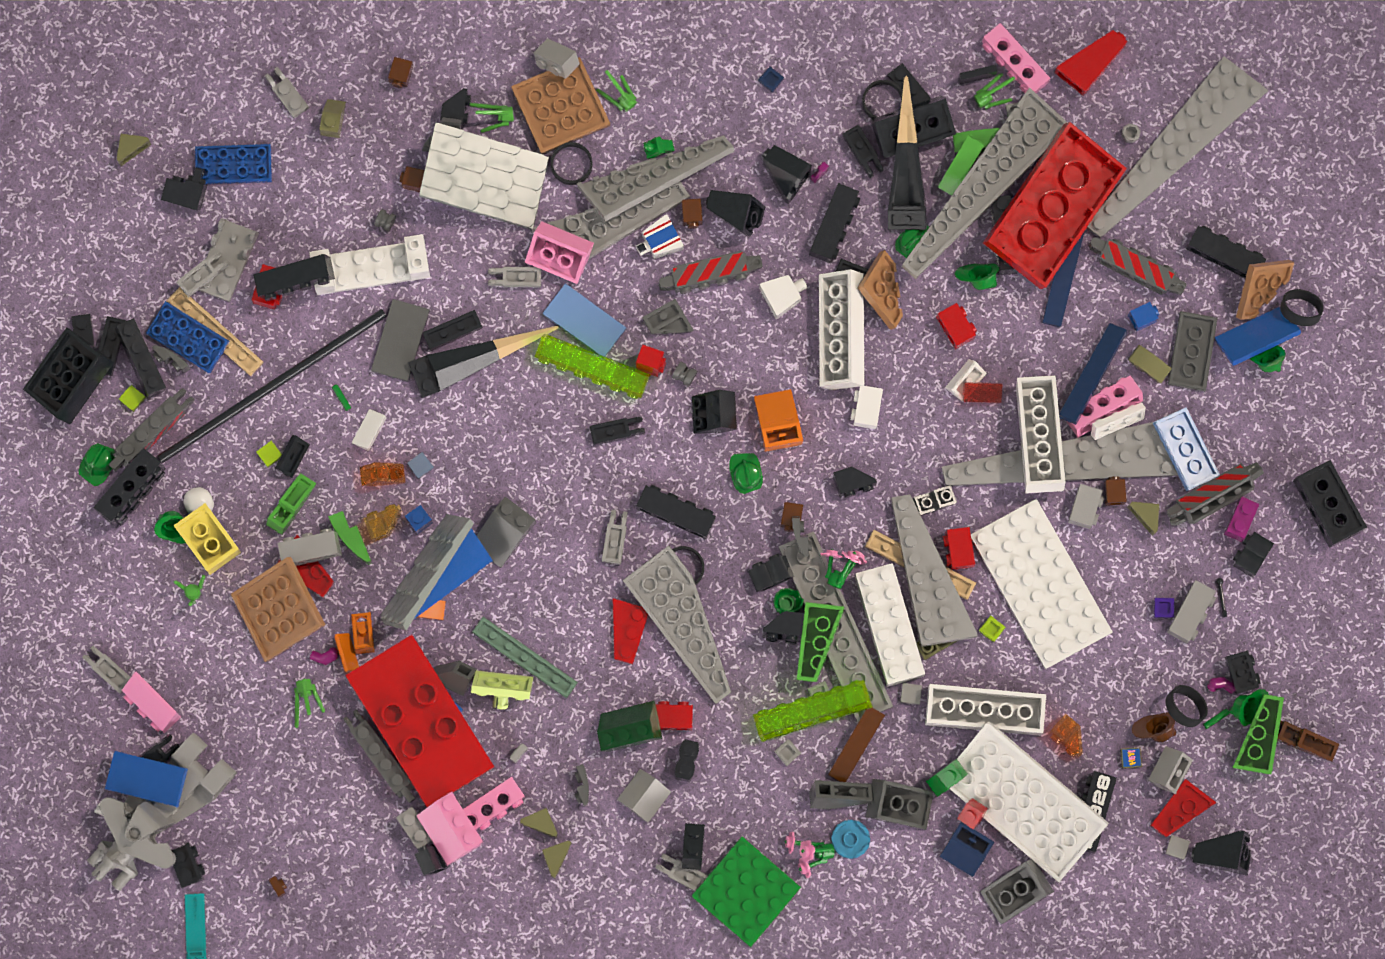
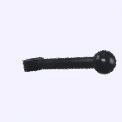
[1216,578,1227,617]

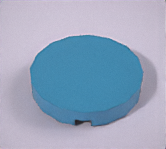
[831,820,870,859]

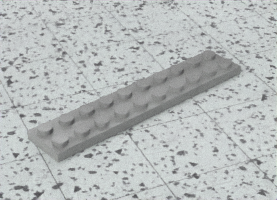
[778,531,893,723]

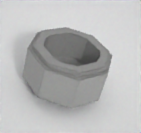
[1121,124,1140,143]

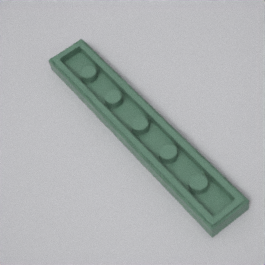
[472,617,578,699]

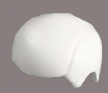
[183,487,214,514]

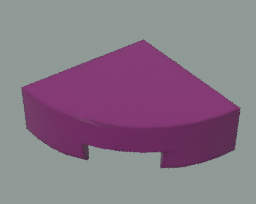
[811,162,829,183]

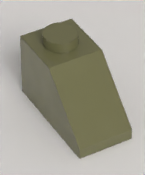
[319,99,346,138]

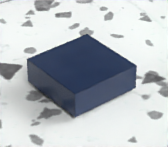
[758,66,784,93]

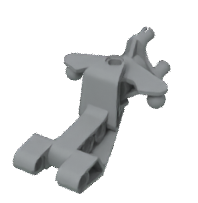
[87,733,237,891]

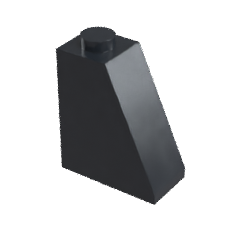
[762,145,812,205]
[706,190,765,237]
[1191,831,1251,876]

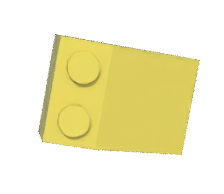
[174,503,241,575]

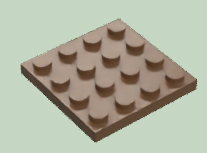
[511,57,611,155]
[231,557,325,662]

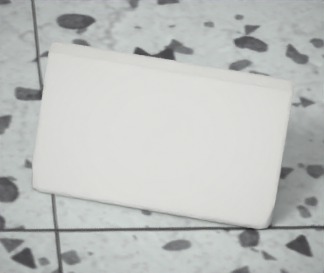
[945,359,987,402]
[352,409,386,451]

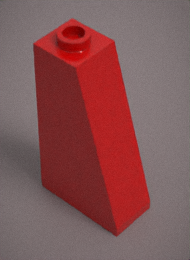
[1054,30,1128,96]

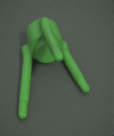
[596,70,638,112]
[974,73,1015,110]
[470,103,514,133]
[174,575,205,606]
[294,679,325,728]

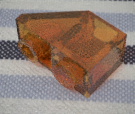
[360,462,406,487]
[1049,713,1083,758]

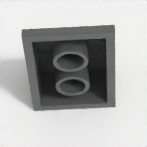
[477,497,536,568]
[865,779,934,830]
[980,859,1054,925]

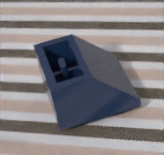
[939,822,995,877]

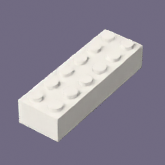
[819,269,864,390]
[1016,376,1065,493]
[854,563,925,687]
[925,684,1046,736]

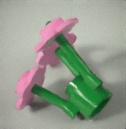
[820,549,867,589]
[785,831,834,878]

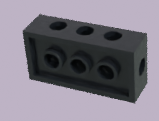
[870,96,956,158]
[93,448,166,528]
[1293,460,1367,548]

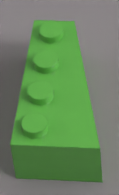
[797,602,845,682]
[1232,694,1284,775]

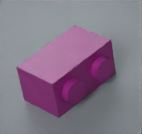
[1224,496,1260,542]

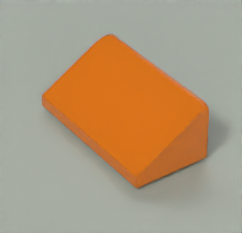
[334,633,359,674]

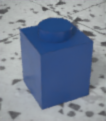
[1128,302,1159,332]
[405,505,433,535]

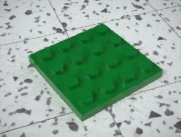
[691,836,801,947]

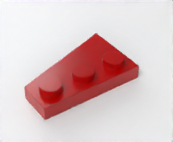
[277,535,335,598]
[613,598,648,665]
[1150,779,1217,838]

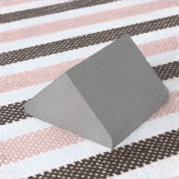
[617,769,671,823]

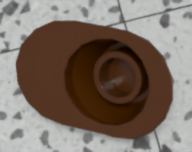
[1131,712,1176,743]

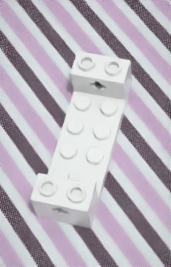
[310,234,430,295]

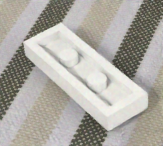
[1091,402,1146,440]

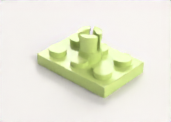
[471,670,533,709]

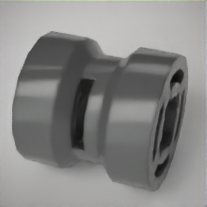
[672,361,698,387]

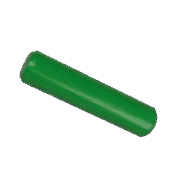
[332,384,351,411]
[1203,709,1230,729]

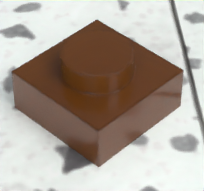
[269,876,287,898]

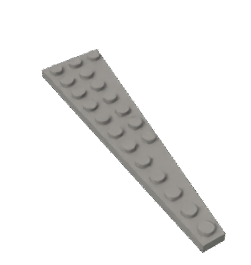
[1087,56,1269,238]
[902,87,1068,279]
[942,422,1178,486]

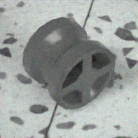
[374,209,396,232]

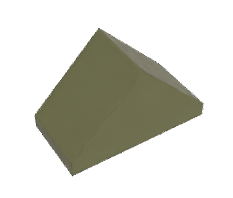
[117,134,152,166]
[1127,502,1159,536]
[520,808,558,838]
[542,841,572,879]

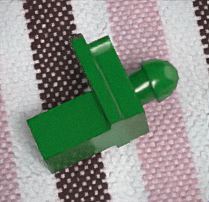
[644,137,675,159]

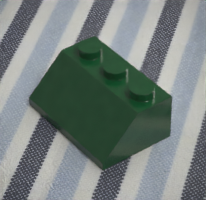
[597,700,663,752]

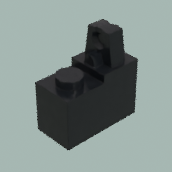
[161,167,208,210]

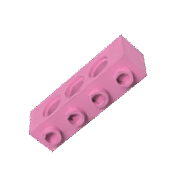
[982,23,1050,93]
[1066,375,1143,438]
[463,777,525,831]

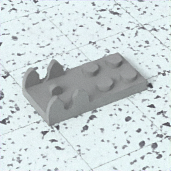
[198,218,259,303]

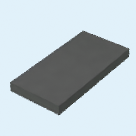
[371,299,430,382]
[1168,311,1218,392]

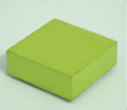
[119,385,146,412]
[256,441,282,468]
[979,615,1006,643]

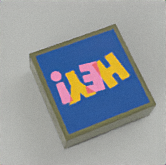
[1120,748,1142,769]

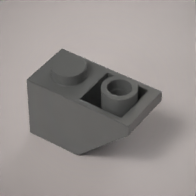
[434,661,477,696]

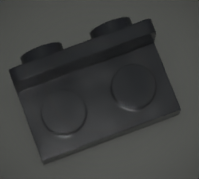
[1225,651,1261,694]
[171,842,206,888]

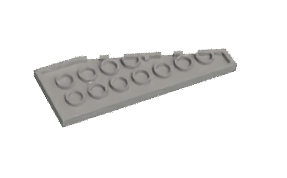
[623,546,731,704]

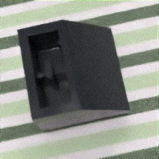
[692,390,737,434]
[762,611,804,645]

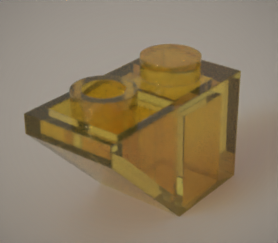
[363,504,402,542]

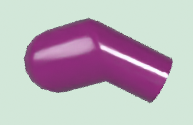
[309,647,339,665]
[1207,677,1235,694]

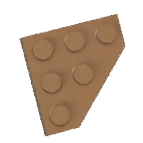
[858,250,903,330]
[1236,260,1294,320]

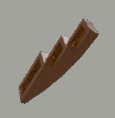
[828,706,885,782]
[1277,720,1339,762]

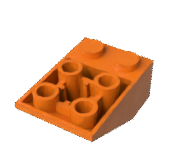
[754,389,803,452]

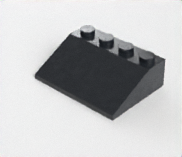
[23,327,114,424]

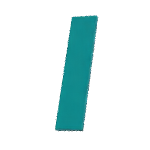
[185,893,206,959]

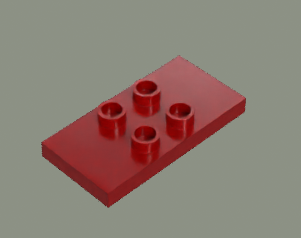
[983,122,1127,289]
[345,635,494,807]

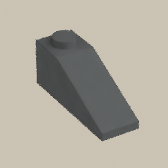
[809,780,873,810]

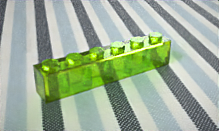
[534,334,651,399]
[753,680,873,742]

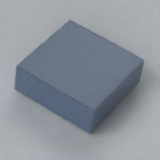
[407,452,434,479]

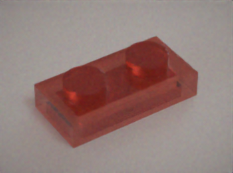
[963,382,1002,403]

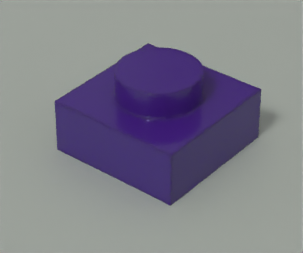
[1154,598,1174,618]

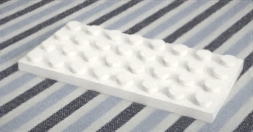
[971,499,1113,670]
[950,721,1109,882]

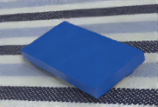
[195,144,272,184]
[146,301,230,374]
[1215,307,1301,366]
[105,751,188,807]

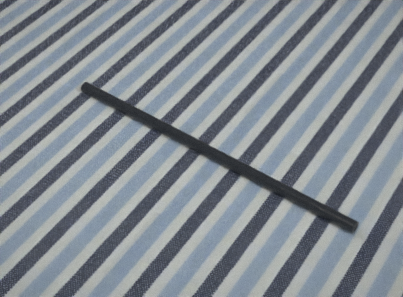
[157,309,387,463]

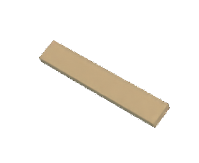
[167,287,264,377]
[865,530,976,600]

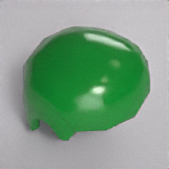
[773,588,804,614]

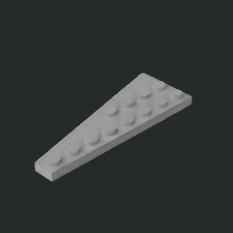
[577,135,734,221]
[532,181,690,260]
[891,494,977,647]

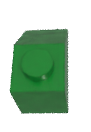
[926,759,968,797]

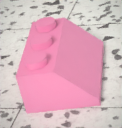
[525,221,594,284]
[122,672,181,733]
[416,792,483,866]

